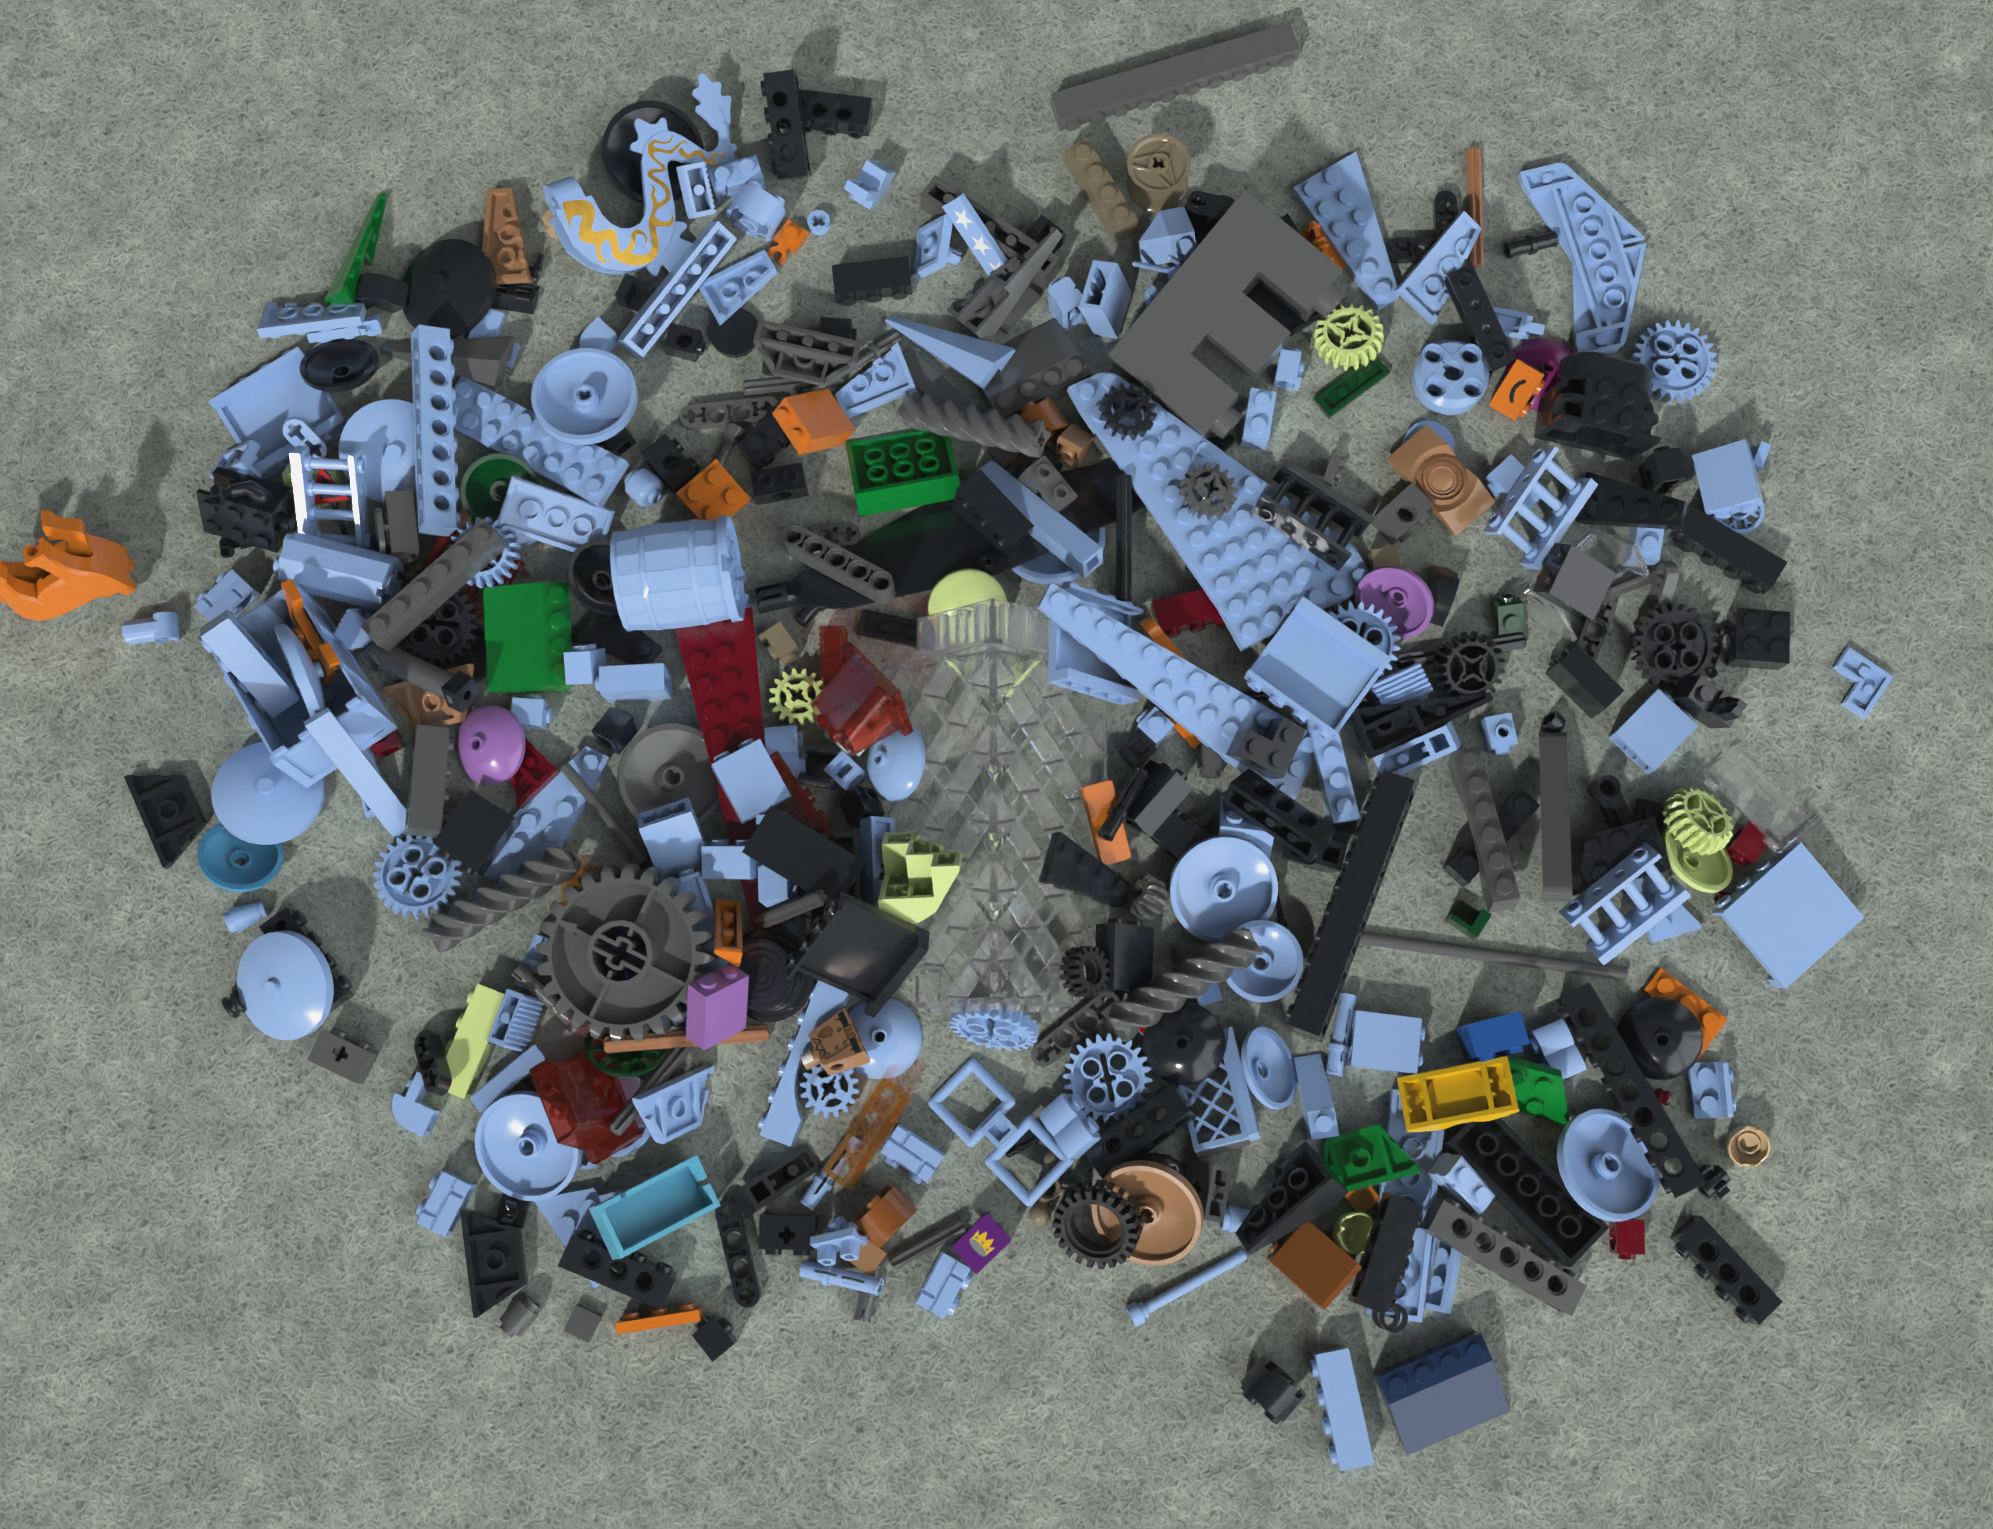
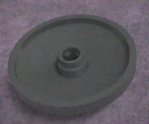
[617,723,720,823]

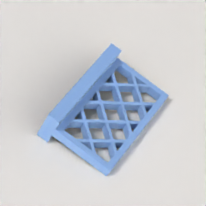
[1177,1027,1261,1152]

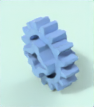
[800,1063,860,1118]

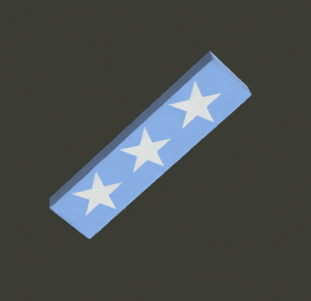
[942,193,1008,276]

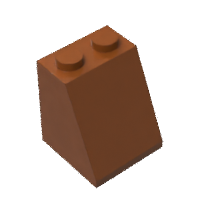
[1267,1221,1362,1310]

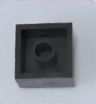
[1726,608,1790,670]

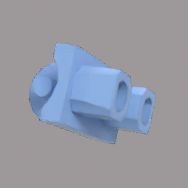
[810,1216,868,1266]

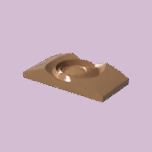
[1386,424,1495,537]

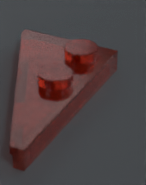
[769,750,834,840]

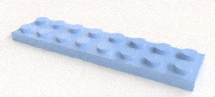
[439,377,629,508]
[1364,1089,1444,1323]

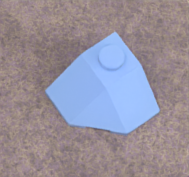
[1138,207,1197,265]

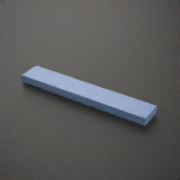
[304,707,407,841]

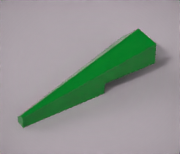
[324,193,388,305]

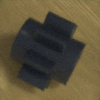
[1697,1164,1731,1199]

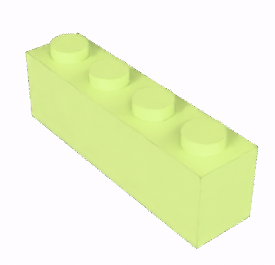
[445,983,505,1099]

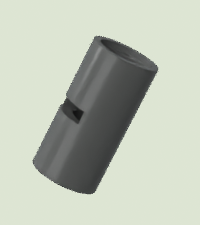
[1189,1120,1250,1160]

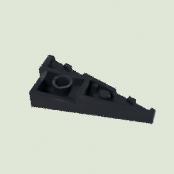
[1351,692,1494,760]

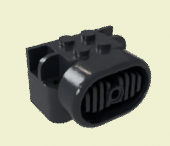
[1534,351,1661,460]

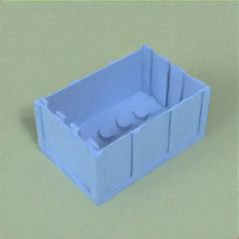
[212,580,398,788]

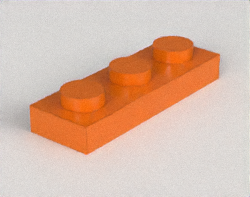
[615,1302,704,1335]

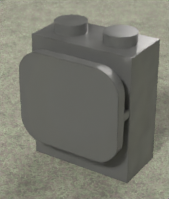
[373,490,419,571]

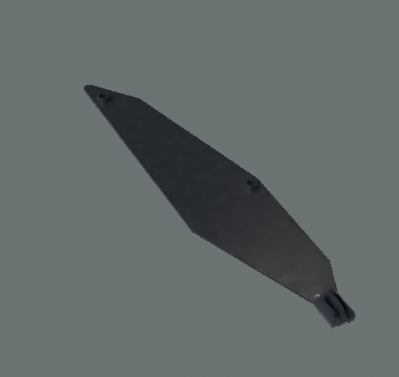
[755,434,1235,614]

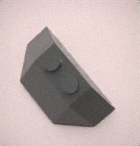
[753,319,861,387]

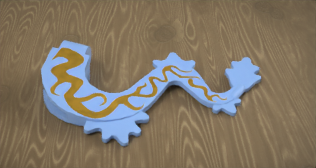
[543,74,739,277]

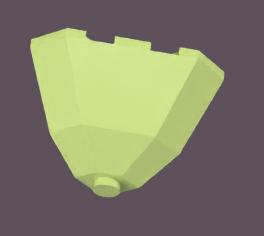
[878,831,962,925]

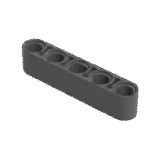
[781,524,896,604]

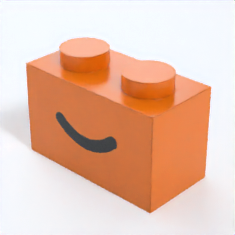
[1489,358,1546,421]

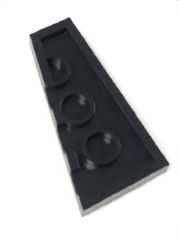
[1038,832,1130,907]

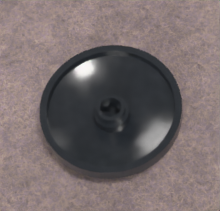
[602,100,704,204]
[402,239,497,339]

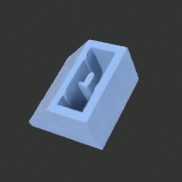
[1216,795,1274,858]

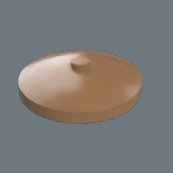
[1092,1160,1204,1266]

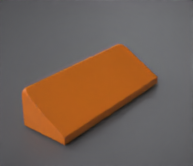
[1080,780,1131,865]
[714,899,743,967]

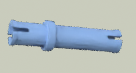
[1325,993,1357,1077]
[799,1132,862,1211]
[799,1260,884,1296]

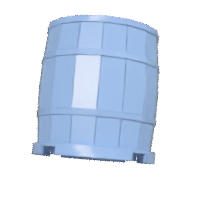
[610,515,745,632]

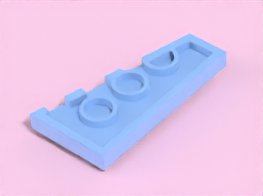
[257,302,366,338]

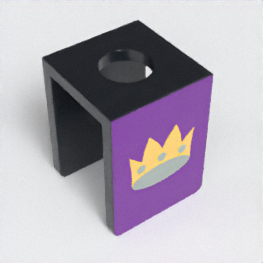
[798,743,840,790]
[952,1212,1012,1274]

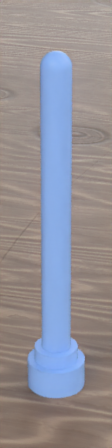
[1125,1250,1248,1327]

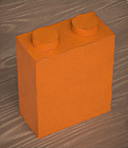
[772,389,856,455]

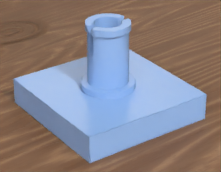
[911,214,962,279]

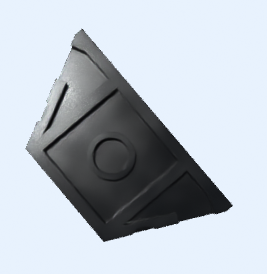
[124,775,207,869]
[460,1208,528,1318]

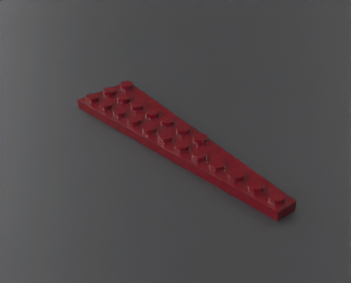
[675,607,782,929]

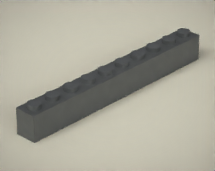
[1051,22,1300,131]

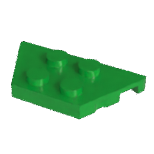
[1507,1056,1570,1124]
[1323,1124,1421,1192]

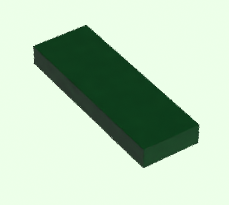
[1313,356,1390,419]

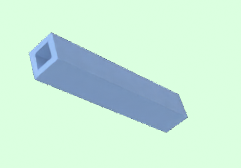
[973,460,1103,579]

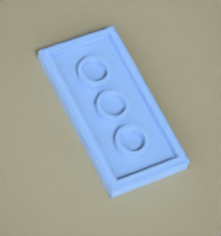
[498,476,615,552]

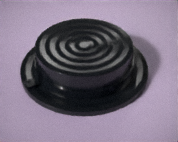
[737,927,814,1022]

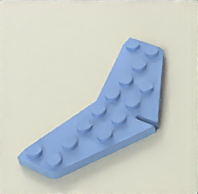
[1517,163,1647,354]

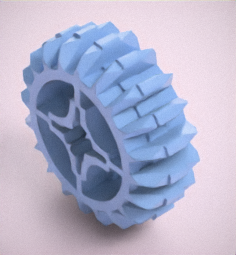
[448,517,521,588]

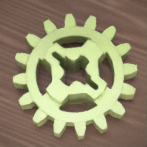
[769,668,827,726]

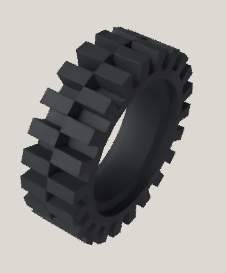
[1052,1179,1143,1269]

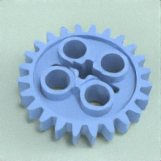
[1630,320,1717,403]
[1328,600,1400,678]
[372,835,464,919]
[949,1001,1039,1051]
[1063,1032,1152,1123]

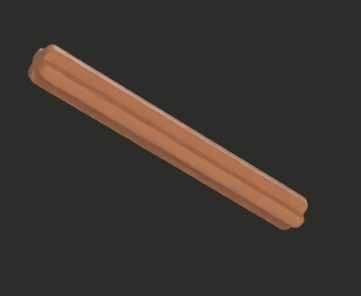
[1466,147,1484,268]

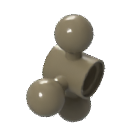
[1029,1150,1075,1226]

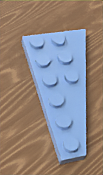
[1292,152,1400,312]
[484,746,611,901]

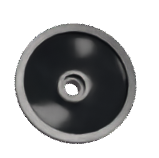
[299,339,380,393]
[566,540,619,615]
[1617,997,1703,1080]
[1143,1002,1226,1085]

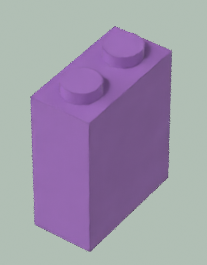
[686,963,749,1050]

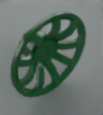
[584,1029,668,1077]

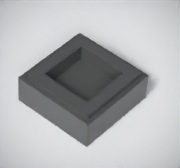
[564,1304,602,1343]

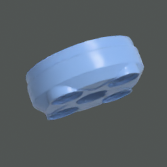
[1412,340,1489,415]

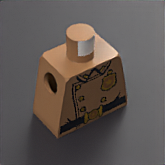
[800,1008,871,1075]

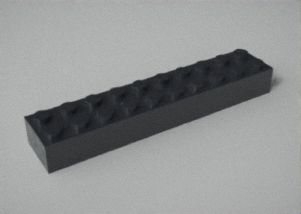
[1285,770,1415,1043]

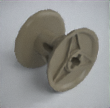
[1126,133,1191,213]

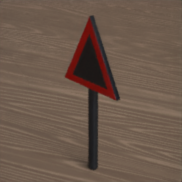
[315,469,350,535]

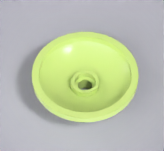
[928,569,1007,645]
[1662,826,1733,893]

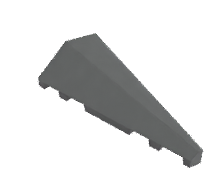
[947,226,1063,342]
[380,336,515,386]

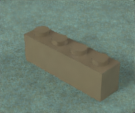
[1064,138,1138,244]

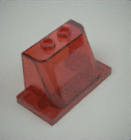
[811,641,914,757]
[529,1040,642,1165]

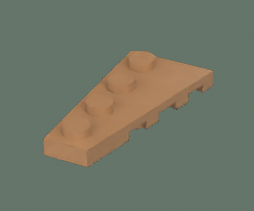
[482,188,532,285]

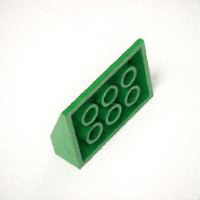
[845,429,960,517]
[483,582,574,693]

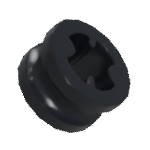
[221,991,247,1019]

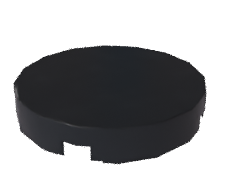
[709,308,758,358]

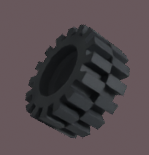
[1059,945,1110,997]

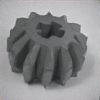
[1125,874,1170,922]

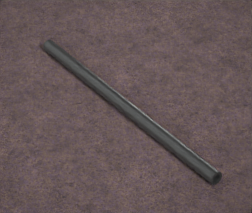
[1359,931,1628,981]

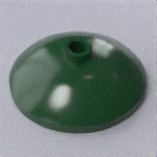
[460,453,540,522]

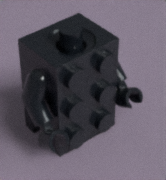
[196,466,297,558]

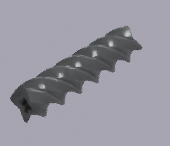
[896,390,1051,458]
[423,840,582,953]
[1103,926,1264,1042]

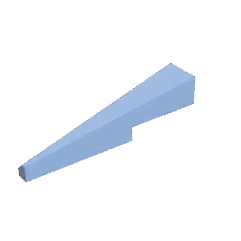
[885,316,1015,390]

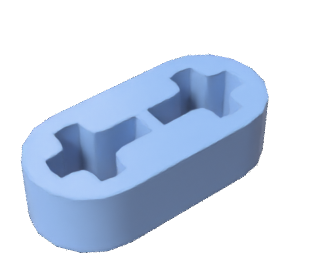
[282,417,327,458]

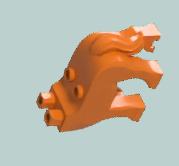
[0,509,137,621]

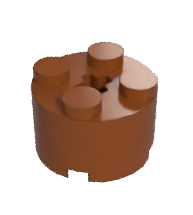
[1020,397,1069,457]
[852,1180,918,1248]

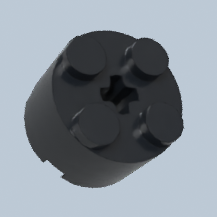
[1241,1356,1306,1425]

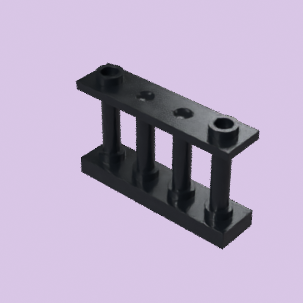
[1443,262,1516,374]
[1251,458,1374,571]

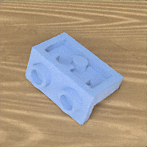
[209,439,262,480]
[1688,1061,1736,1119]

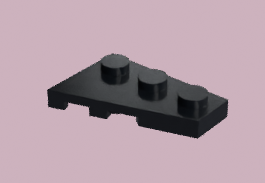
[571,611,663,665]

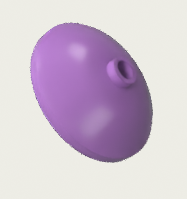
[1355,566,1434,639]
[456,705,525,785]

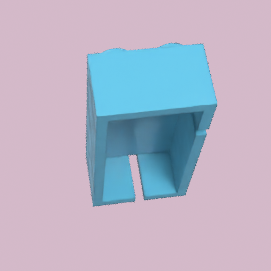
[589,1155,721,1260]

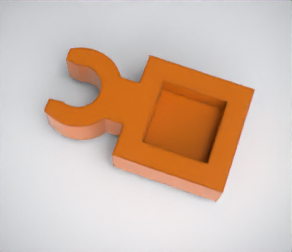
[767,219,809,266]

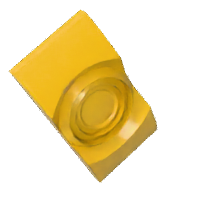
[1397,1056,1519,1132]

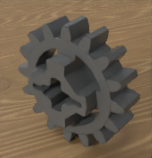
[1179,462,1238,521]

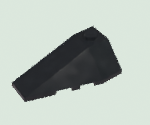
[1235,1141,1349,1255]

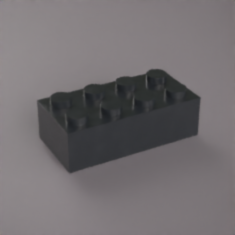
[1571,817,1671,897]

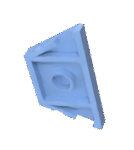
[632,1064,715,1144]
[534,1188,604,1288]

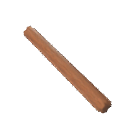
[604,1025,769,1053]

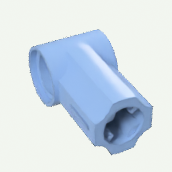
[122,612,180,645]

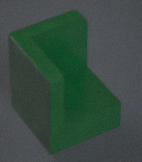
[1445,900,1492,939]

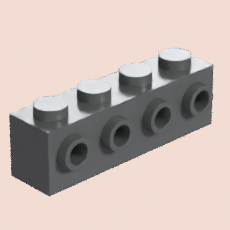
[404,724,454,838]

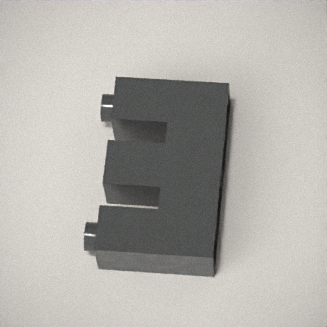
[1108,190,1346,440]

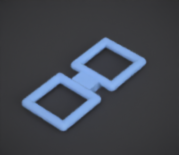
[928,1058,1074,1206]

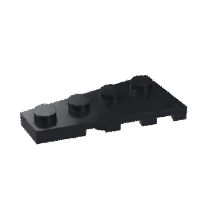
[1575,472,1688,530]

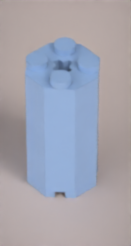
[273,532,404,611]

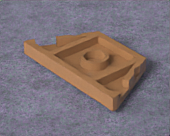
[383,664,474,731]

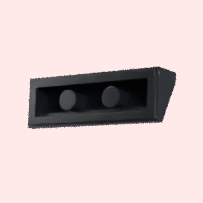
[490,283,540,315]

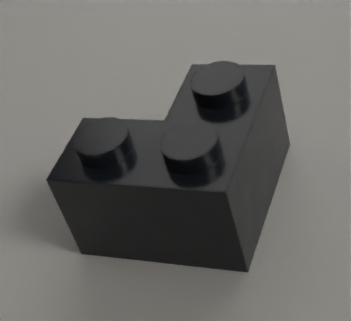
[1226,717,1306,779]

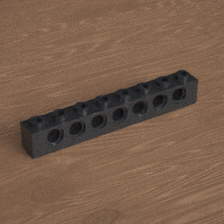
[1558,982,1706,1198]

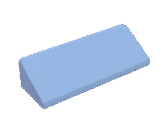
[469,1044,546,1113]
[1424,1227,1462,1314]

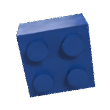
[1455,1011,1530,1063]

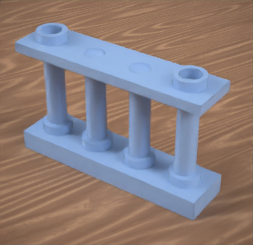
[289,445,374,550]
[1483,446,1598,570]
[1559,842,1691,965]

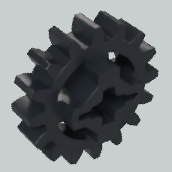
[1098,383,1157,441]

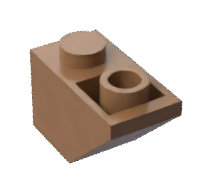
[1056,424,1094,468]

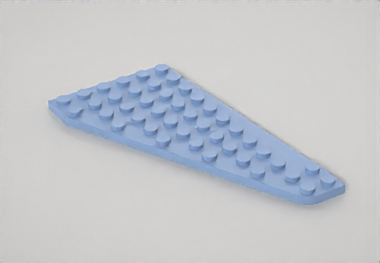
[1067,372,1369,651]

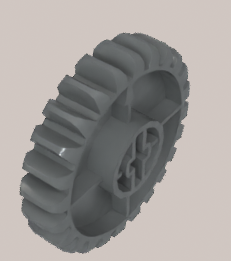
[536,863,716,1042]

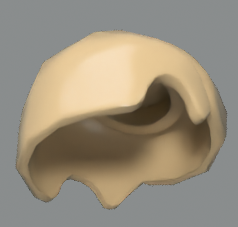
[1726,1125,1771,1167]

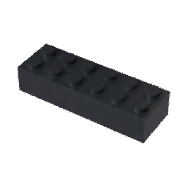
[1443,1118,1609,1267]

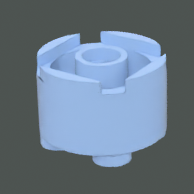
[726,180,786,241]

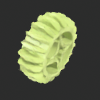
[1314,303,1384,371]
[1661,785,1734,856]

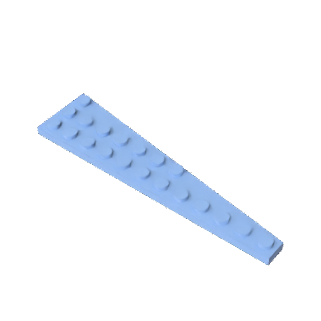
[1036,583,1315,800]

